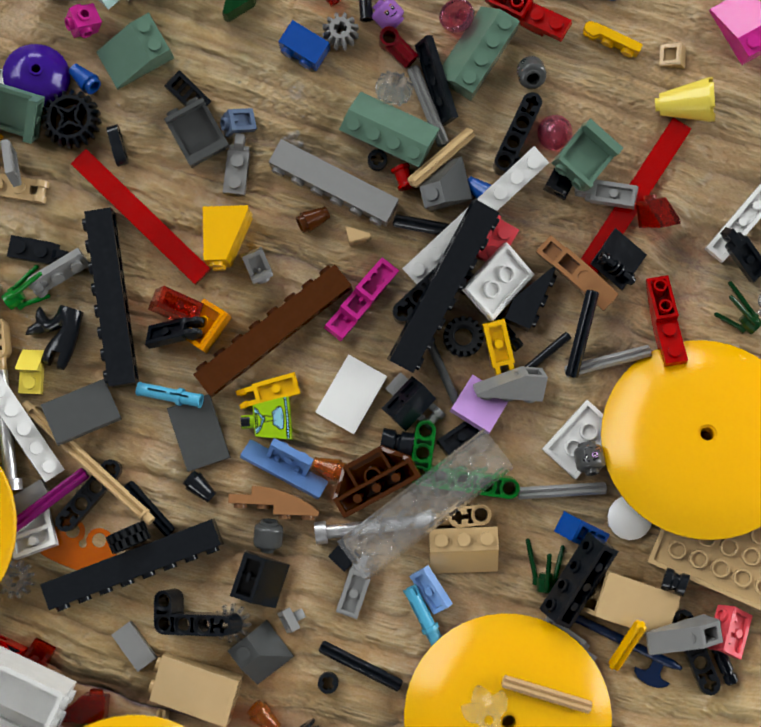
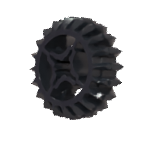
[41,89,102,150]

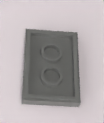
[41,379,122,446]
[167,394,231,472]

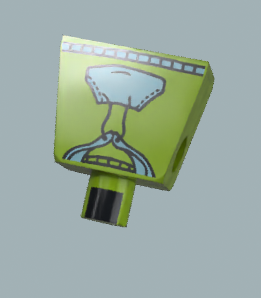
[241,396,293,440]

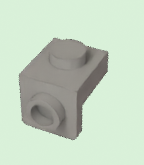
[241,246,273,284]

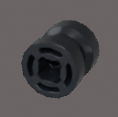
[660,567,690,597]

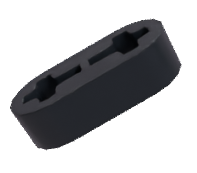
[106,124,129,167]

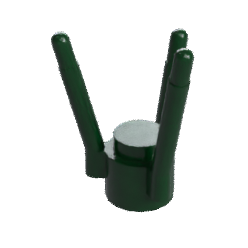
[714,281,761,334]
[526,538,565,593]

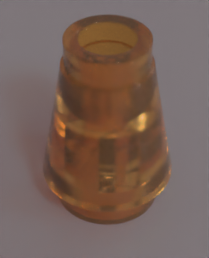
[311,457,346,481]
[247,700,281,727]

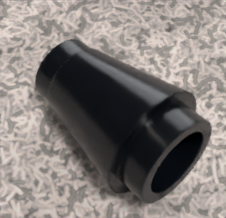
[182,470,216,503]

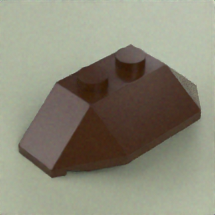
[333,445,422,519]

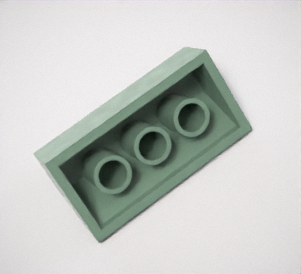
[442,6,520,101]
[339,92,440,168]

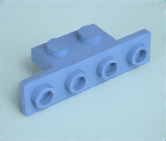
[240,438,328,499]

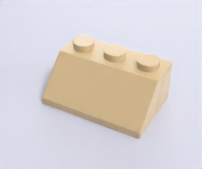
[428,526,499,574]

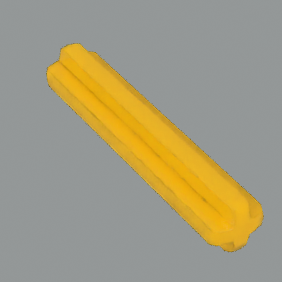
[609,620,647,671]

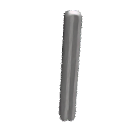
[408,65,449,147]
[564,345,652,377]
[518,482,607,499]

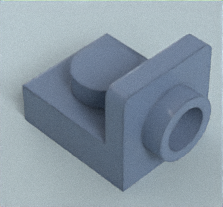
[220,108,257,137]

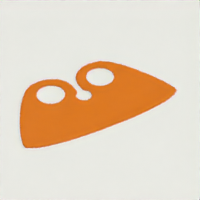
[40,518,116,570]

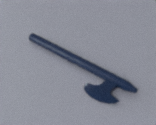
[575,614,682,688]

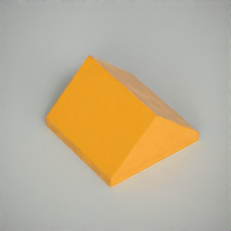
[187,298,232,354]

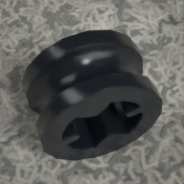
[368,149,387,171]
[318,671,339,694]

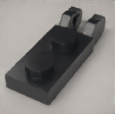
[145,316,205,349]

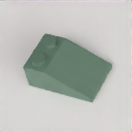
[96,13,174,90]

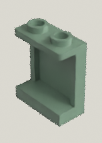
[0,83,45,144]
[551,118,623,192]

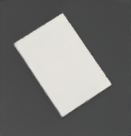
[462,242,535,321]
[315,354,387,434]
[542,400,603,479]

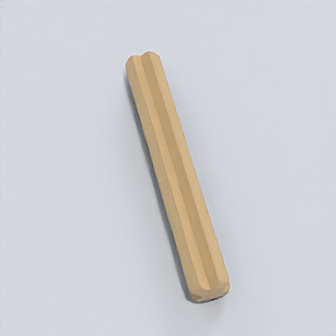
[407,128,475,188]
[501,675,592,714]

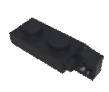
[720,227,761,283]
[7,235,69,265]

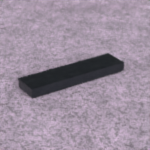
[415,35,458,126]

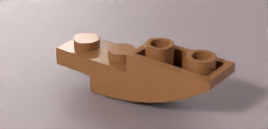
[536,235,619,311]
[228,486,320,520]

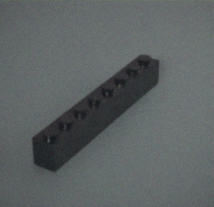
[387,199,500,373]
[82,207,139,388]
[40,519,224,612]

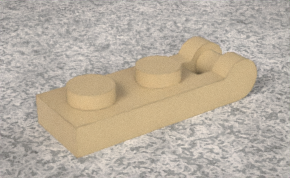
[0,174,50,204]

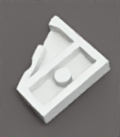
[12,508,59,560]

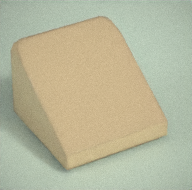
[659,43,687,69]
[345,226,371,246]

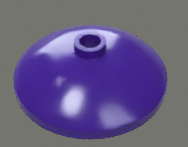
[3,44,70,107]

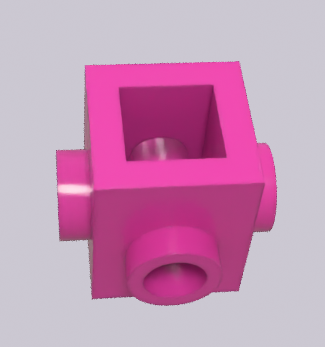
[65,3,102,38]

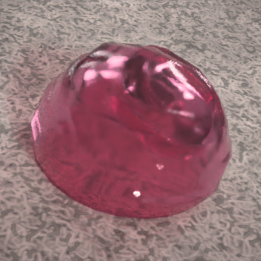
[439,0,475,33]
[537,115,572,151]

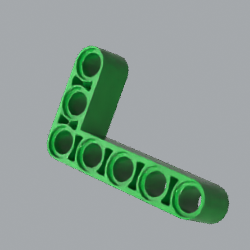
[411,419,520,499]

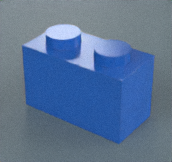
[278,20,330,71]

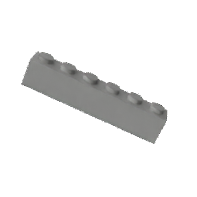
[269,139,399,227]

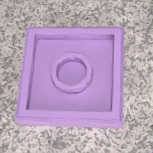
[450,374,509,435]

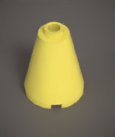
[655,77,715,122]

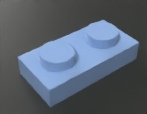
[409,565,453,615]

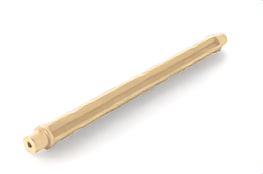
[22,400,155,525]

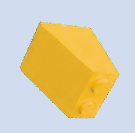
[203,205,253,271]

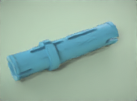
[135,381,204,408]
[403,584,442,646]

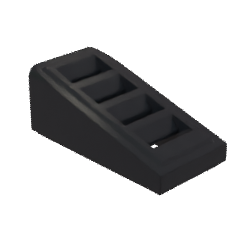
[164,70,212,107]

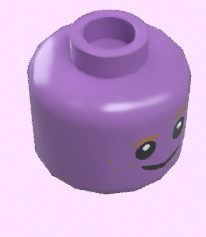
[372,0,404,29]

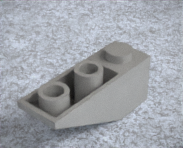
[473,366,548,403]
[645,614,723,655]

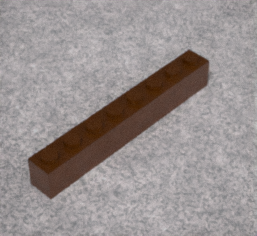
[193,265,352,397]

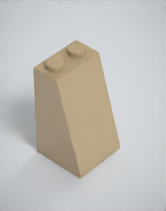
[582,571,681,632]
[148,653,244,727]

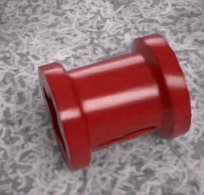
[391,163,413,191]

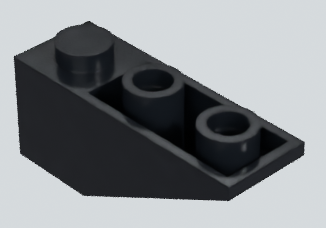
[504,267,557,332]

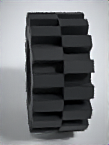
[443,316,484,358]
[106,521,151,554]

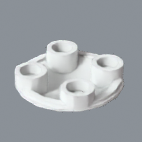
[607,496,652,540]

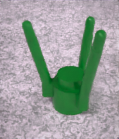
[1,265,51,310]

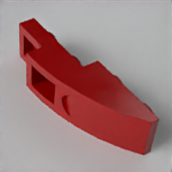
[484,0,572,42]
[646,275,688,367]

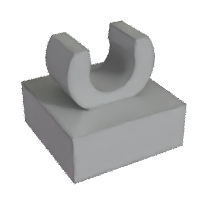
[277,607,306,633]

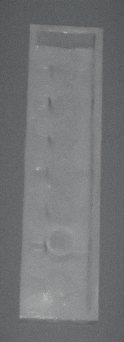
[337,429,514,580]

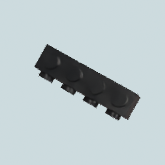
[539,532,619,629]

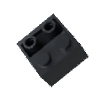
[230,550,290,608]

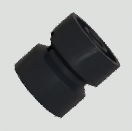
[380,428,415,456]

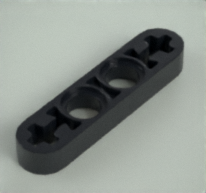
[55,459,123,532]
[672,609,721,695]

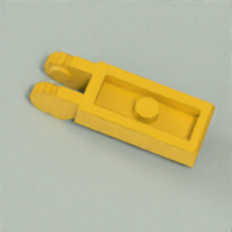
[583,21,643,58]
[482,318,515,376]
[235,372,301,409]

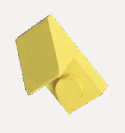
[15,349,45,395]

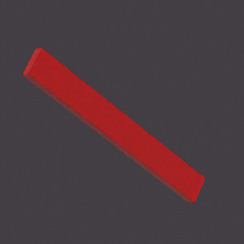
[581,117,691,274]
[71,149,211,285]

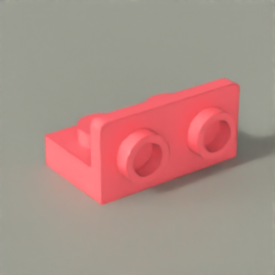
[476,215,519,262]
[707,605,753,659]

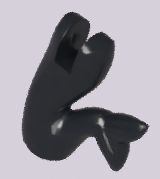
[25,305,84,370]

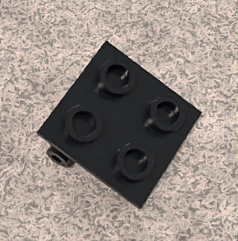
[590,228,647,290]

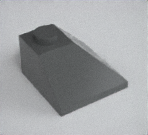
[419,156,473,212]
[228,620,294,685]

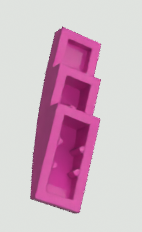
[324,257,399,341]

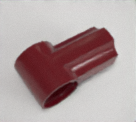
[379,26,419,69]

